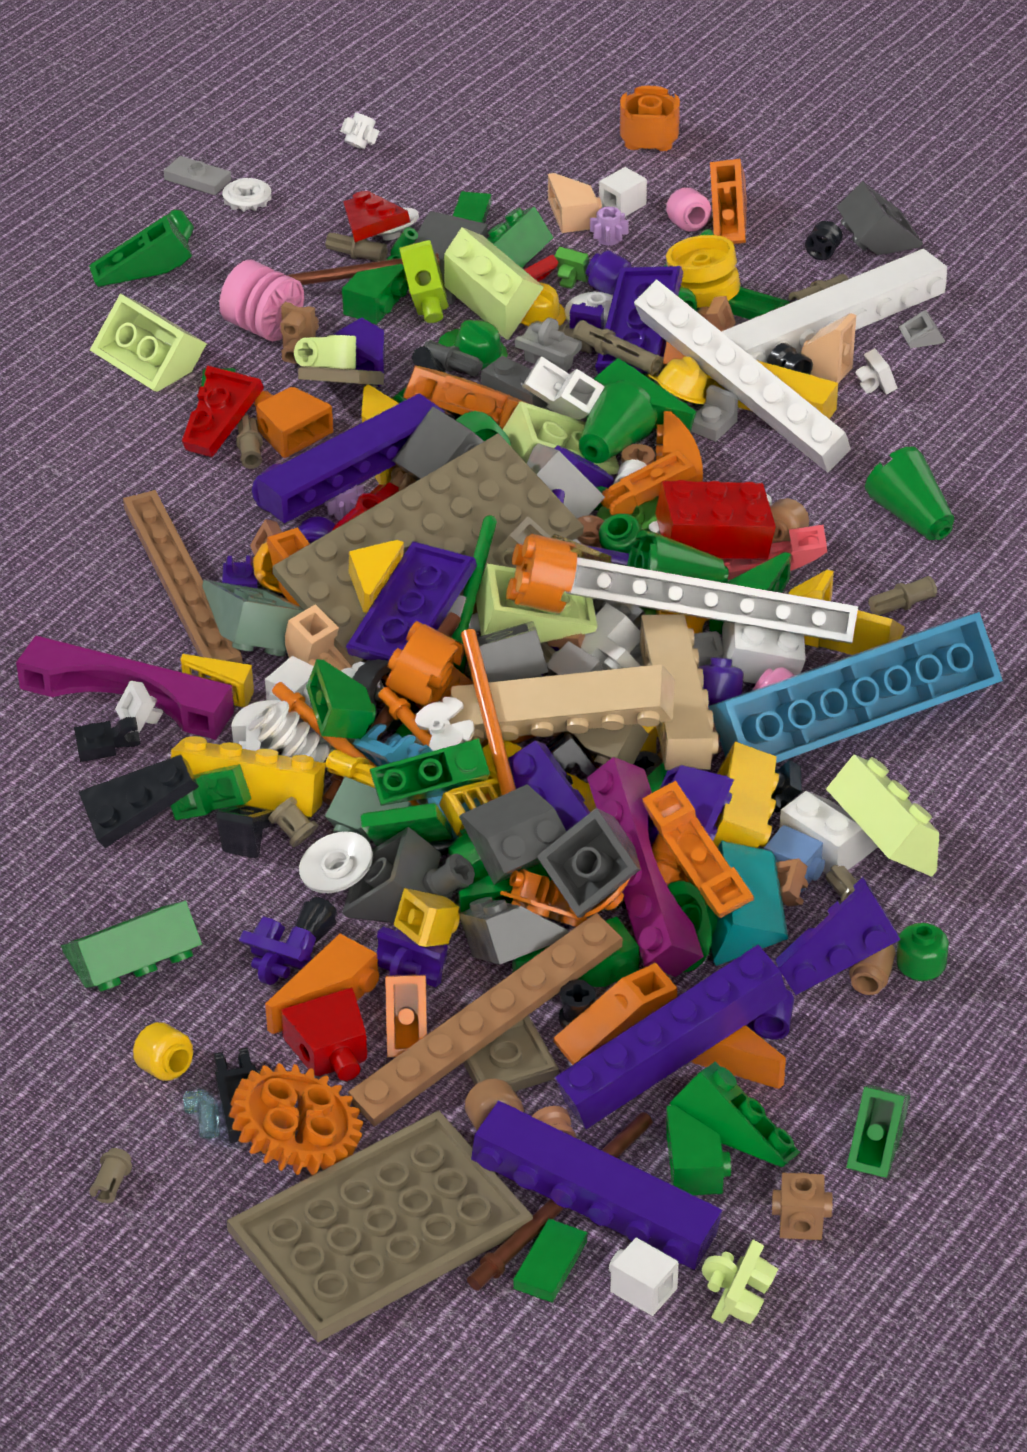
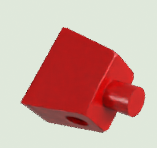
[281,987,368,1081]

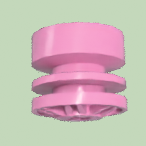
[219,259,304,342]

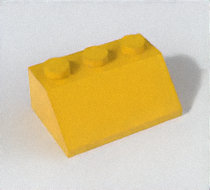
[713,741,779,848]

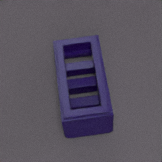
[554,445,615,488]

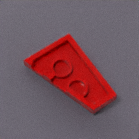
[343,191,410,242]
[182,365,264,458]

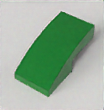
[171,764,252,820]

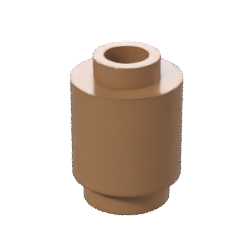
[849,945,896,995]

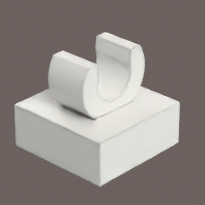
[855,348,898,395]
[115,681,163,733]

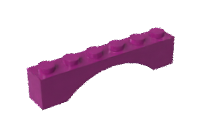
[16,635,234,740]
[587,757,704,977]

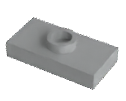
[163,156,231,195]

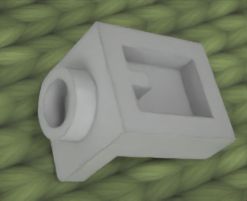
[691,385,738,442]

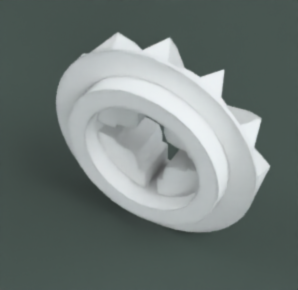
[222,178,271,212]

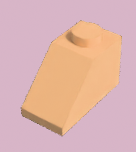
[548,173,602,233]
[801,313,856,383]

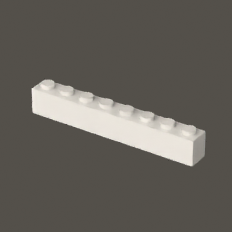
[722,248,947,363]
[634,279,851,473]
[565,558,858,644]

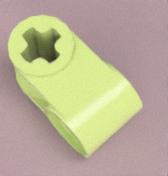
[294,335,356,370]

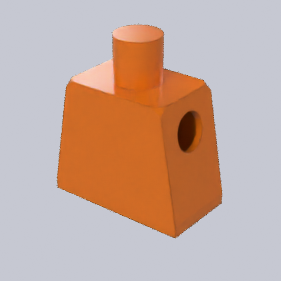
[255,387,333,459]

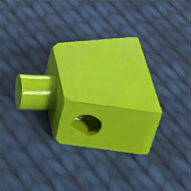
[399,240,449,323]

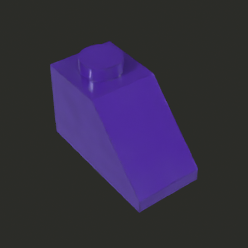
[333,317,385,387]

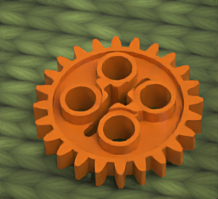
[229,1063,363,1176]

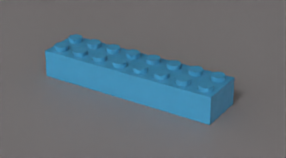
[708,612,1003,763]

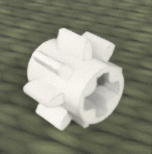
[340,113,380,150]

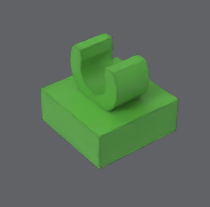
[555,247,590,289]

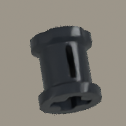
[559,980,596,1028]

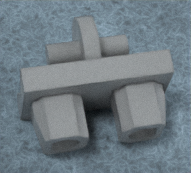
[515,318,582,372]

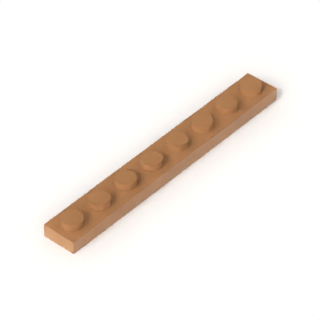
[123,490,243,664]
[348,913,622,1127]

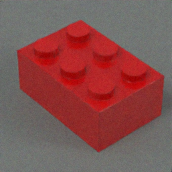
[655,480,776,559]

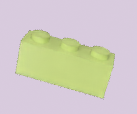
[444,227,544,340]
[90,294,207,392]
[826,754,939,877]

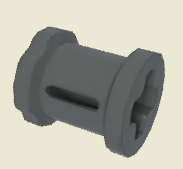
[423,854,475,899]

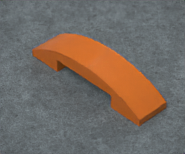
[403,365,529,429]
[642,780,754,918]

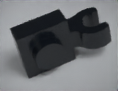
[74,717,141,762]
[771,760,802,816]

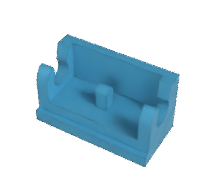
[352,723,433,767]

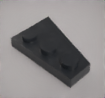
[78,755,199,848]

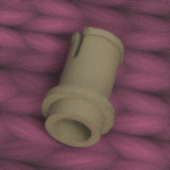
[89,1148,132,1203]

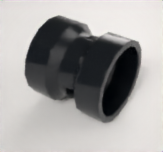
[767,343,813,375]

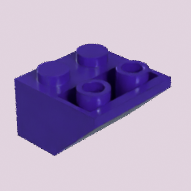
[648,765,734,844]

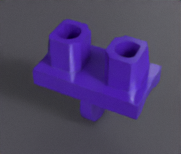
[239,916,316,985]
[376,926,448,987]

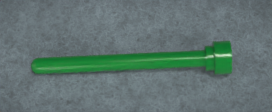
[451,515,497,673]

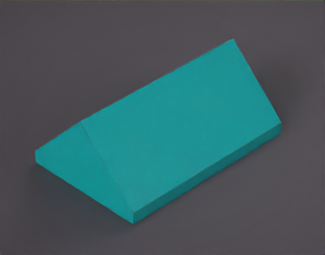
[711,841,788,966]

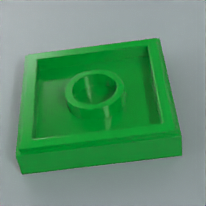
[361,803,453,846]

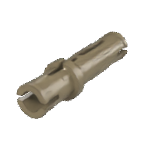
[573,320,663,376]

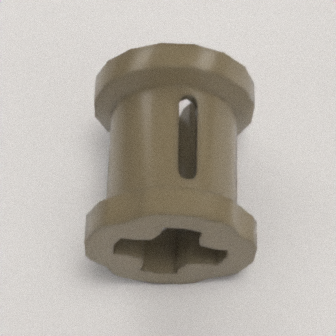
[268,797,318,847]

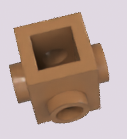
[772,1173,833,1240]

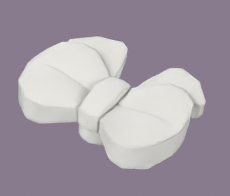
[415,697,475,751]

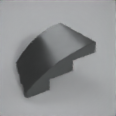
[414,211,488,304]

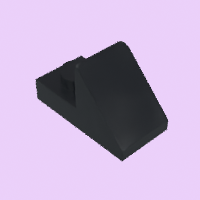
[216,805,275,858]

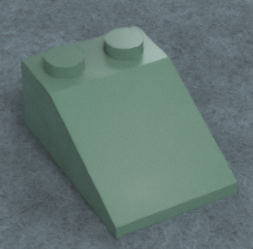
[202,579,305,657]

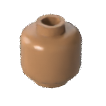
[770,498,810,543]
[465,1078,524,1131]

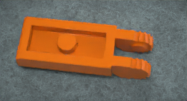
[601,450,697,515]

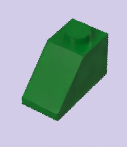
[306,659,376,739]
[846,1085,911,1178]
[666,1105,731,1195]

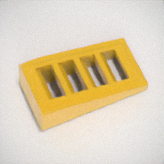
[181,654,254,708]
[439,777,500,836]

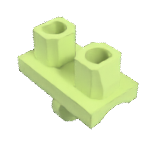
[702,1240,778,1324]

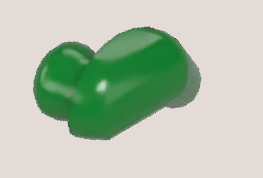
[167,209,194,243]

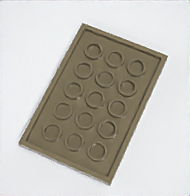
[227,1110,533,1343]

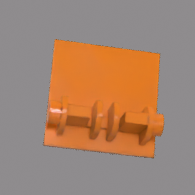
[500,869,588,927]

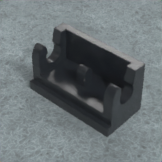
[546,731,597,785]

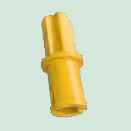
[326,750,375,788]

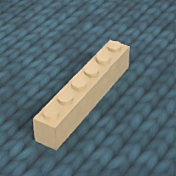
[639,614,718,770]
[449,664,675,743]

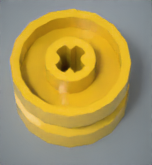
[666,235,741,308]

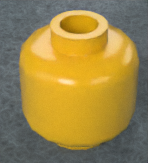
[133,1022,193,1081]

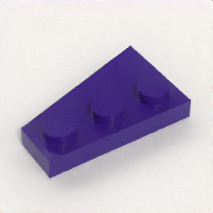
[508,740,590,832]
[775,877,901,995]

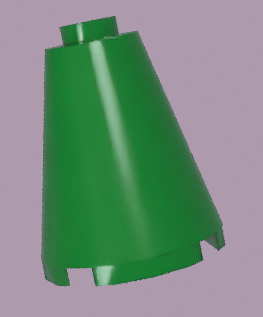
[579,380,657,463]
[865,447,954,540]
[627,530,729,583]

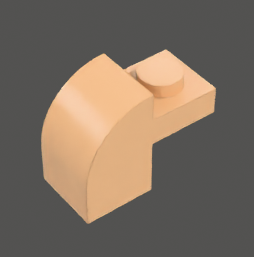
[285,604,352,671]

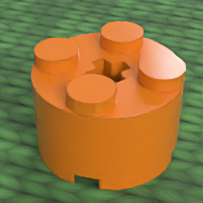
[620,86,680,151]
[506,534,577,614]
[386,621,465,707]

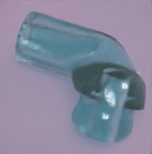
[183,1088,220,1139]

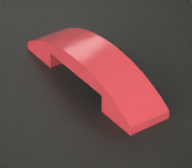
[721,525,828,580]

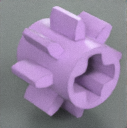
[590,207,629,246]
[325,485,364,520]

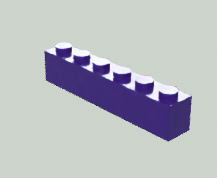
[257,393,445,524]
[555,945,788,1129]
[471,1100,722,1270]

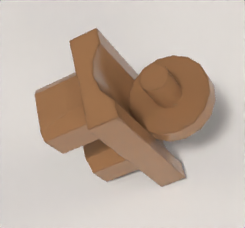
[280,301,319,364]

